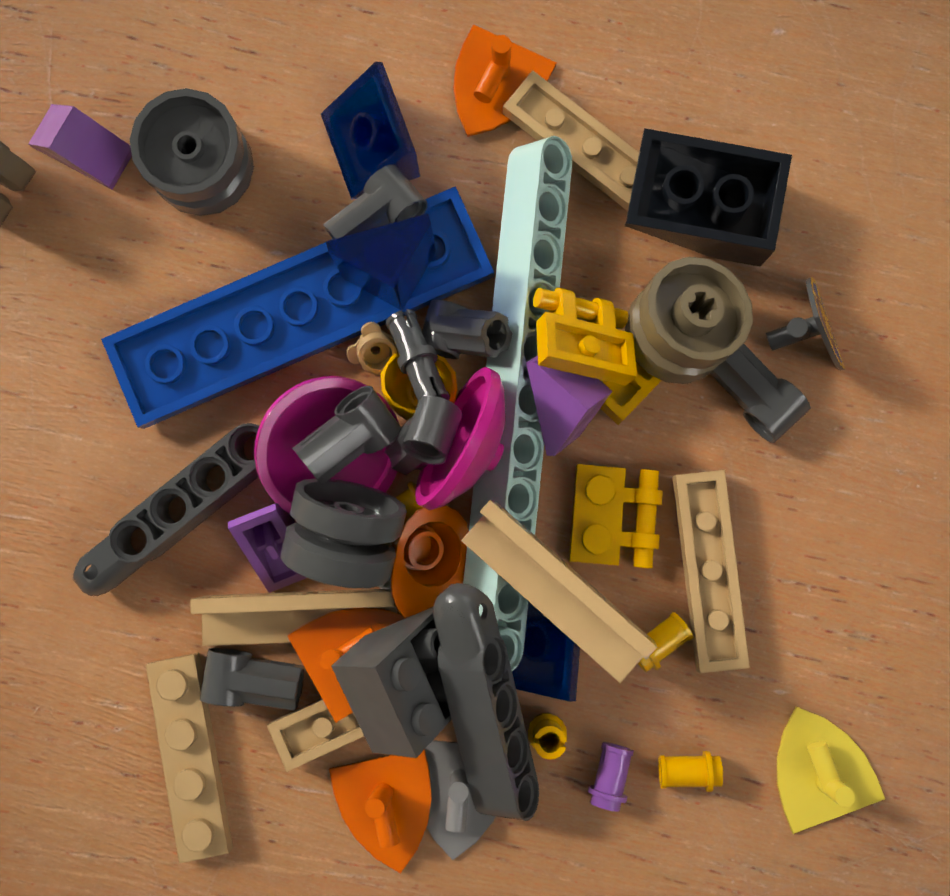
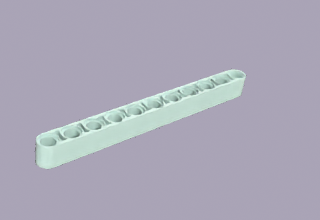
[463,136,572,671]

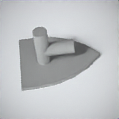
[425,740,496,860]

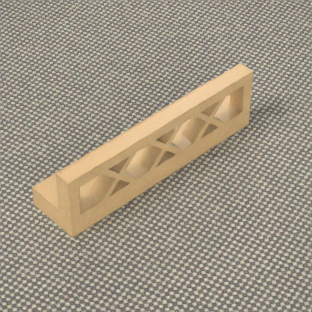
[461,500,657,683]
[190,588,400,646]

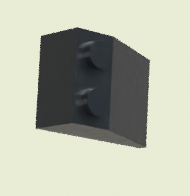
[625,128,792,267]

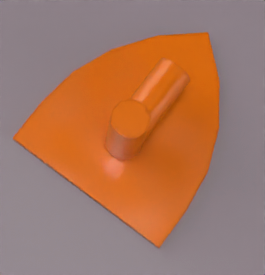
[453,24,557,137]
[287,608,405,723]
[329,749,432,874]

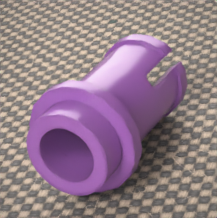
[588,742,634,812]

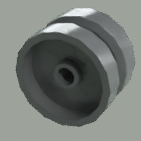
[130,88,254,216]
[280,479,407,588]

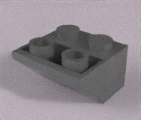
[331,607,452,758]

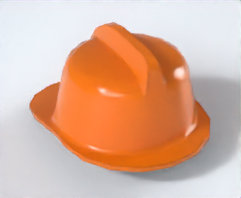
[391,505,469,618]

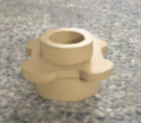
[347,322,399,376]

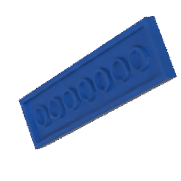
[101,186,494,429]

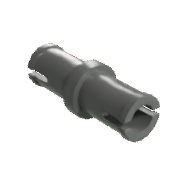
[386,309,450,402]

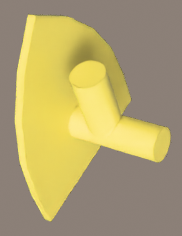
[777,706,885,834]

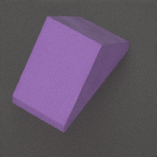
[29,104,132,190]
[526,355,612,456]
[228,503,306,593]

